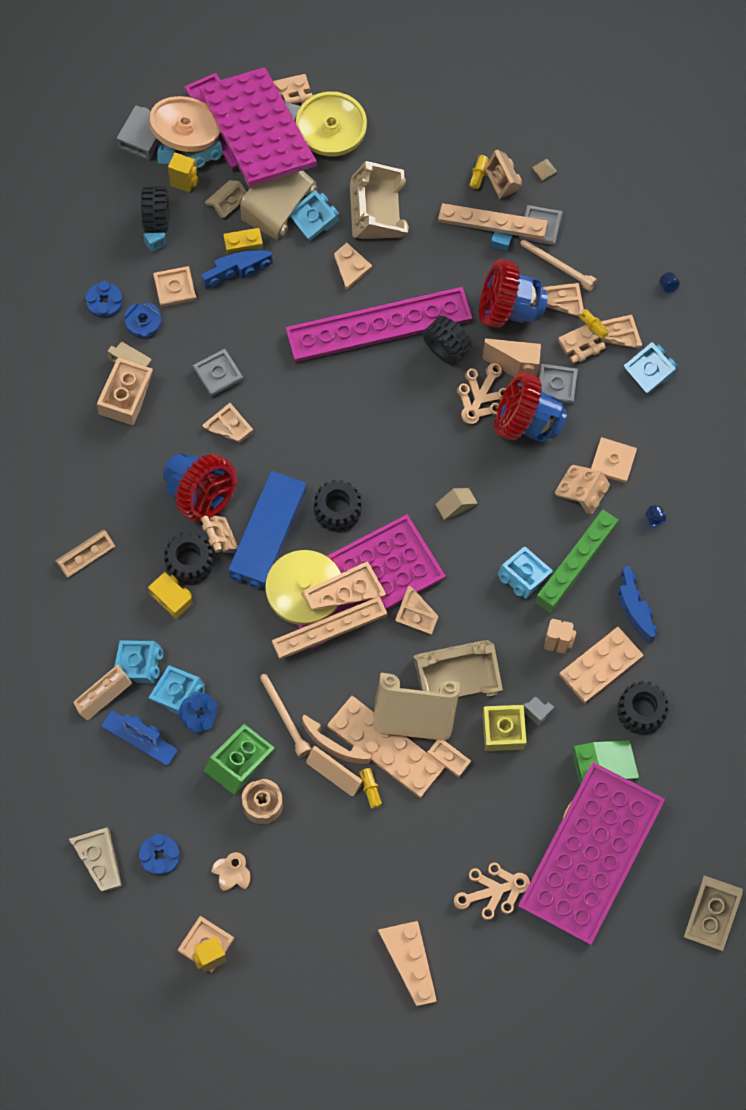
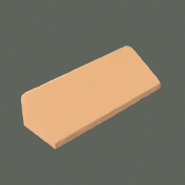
[55,530,116,578]
[73,665,132,720]
[306,746,362,797]

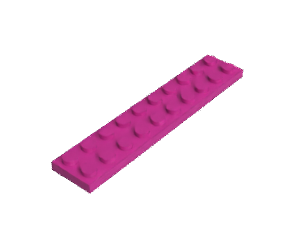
[286,287,473,362]

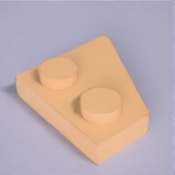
[334,243,372,290]
[202,403,254,443]

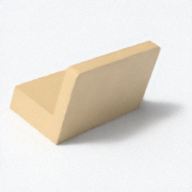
[205,180,247,218]
[107,342,151,367]

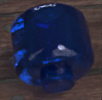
[659,272,680,293]
[645,505,667,526]

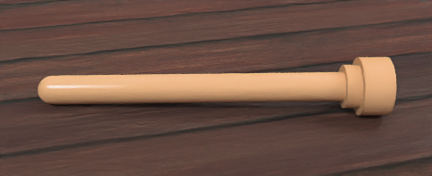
[520,240,597,292]
[260,674,312,758]

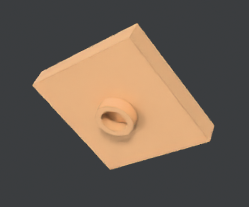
[591,437,637,483]

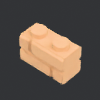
[544,619,576,654]

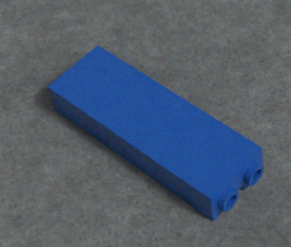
[229,471,307,589]

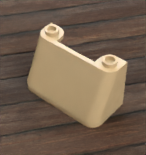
[350,161,409,239]
[240,171,317,240]
[413,640,503,697]
[373,673,460,740]

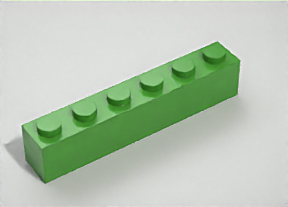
[535,510,618,614]

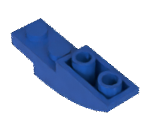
[201,250,273,289]
[617,566,657,643]

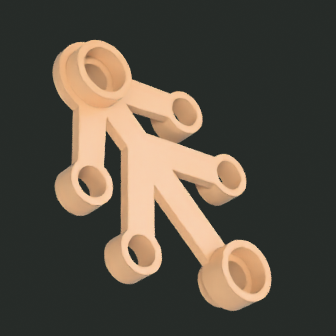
[457,363,506,424]
[454,863,530,921]

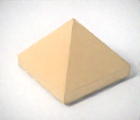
[532,159,557,181]

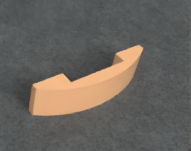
[302,715,371,764]

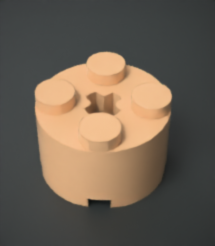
[242,779,283,825]

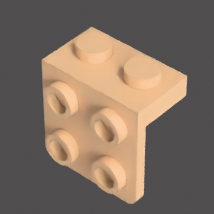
[555,465,610,514]

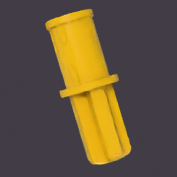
[469,155,489,189]
[579,309,609,339]
[359,768,382,809]

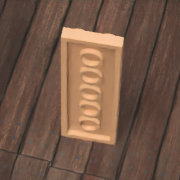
[327,696,445,799]

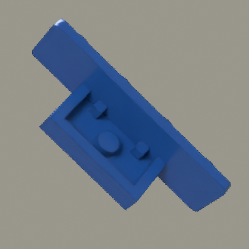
[101,710,178,766]

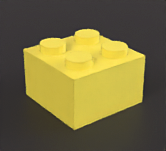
[482,705,526,751]

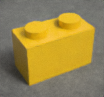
[168,153,198,193]
[224,228,263,256]
[148,572,193,619]
[192,936,226,973]

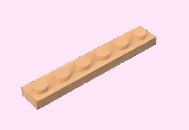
[438,203,548,240]
[272,597,387,660]

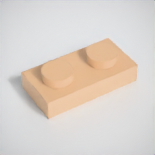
[427,740,471,778]

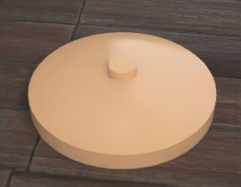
[149,96,220,152]

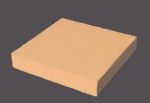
[153,266,196,308]
[177,916,234,973]

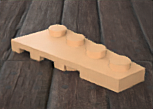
[301,561,386,611]
[378,921,437,1007]

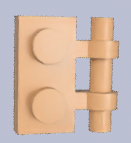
[273,74,313,104]
[558,324,606,364]
[201,516,238,554]

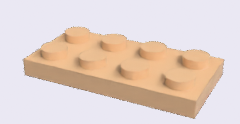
[559,627,644,704]

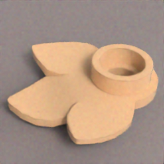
[211,852,251,891]

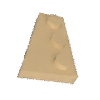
[69,827,122,892]

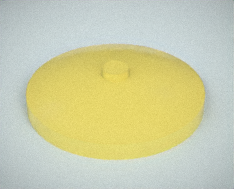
[296,92,367,156]
[266,550,341,625]

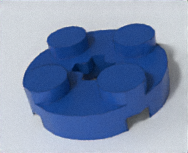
[85,281,123,318]
[125,302,162,339]
[179,692,217,732]
[139,834,180,876]

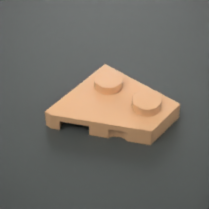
[542,283,584,317]
[600,315,642,349]
[395,586,439,634]

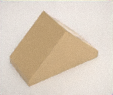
[435,488,478,521]

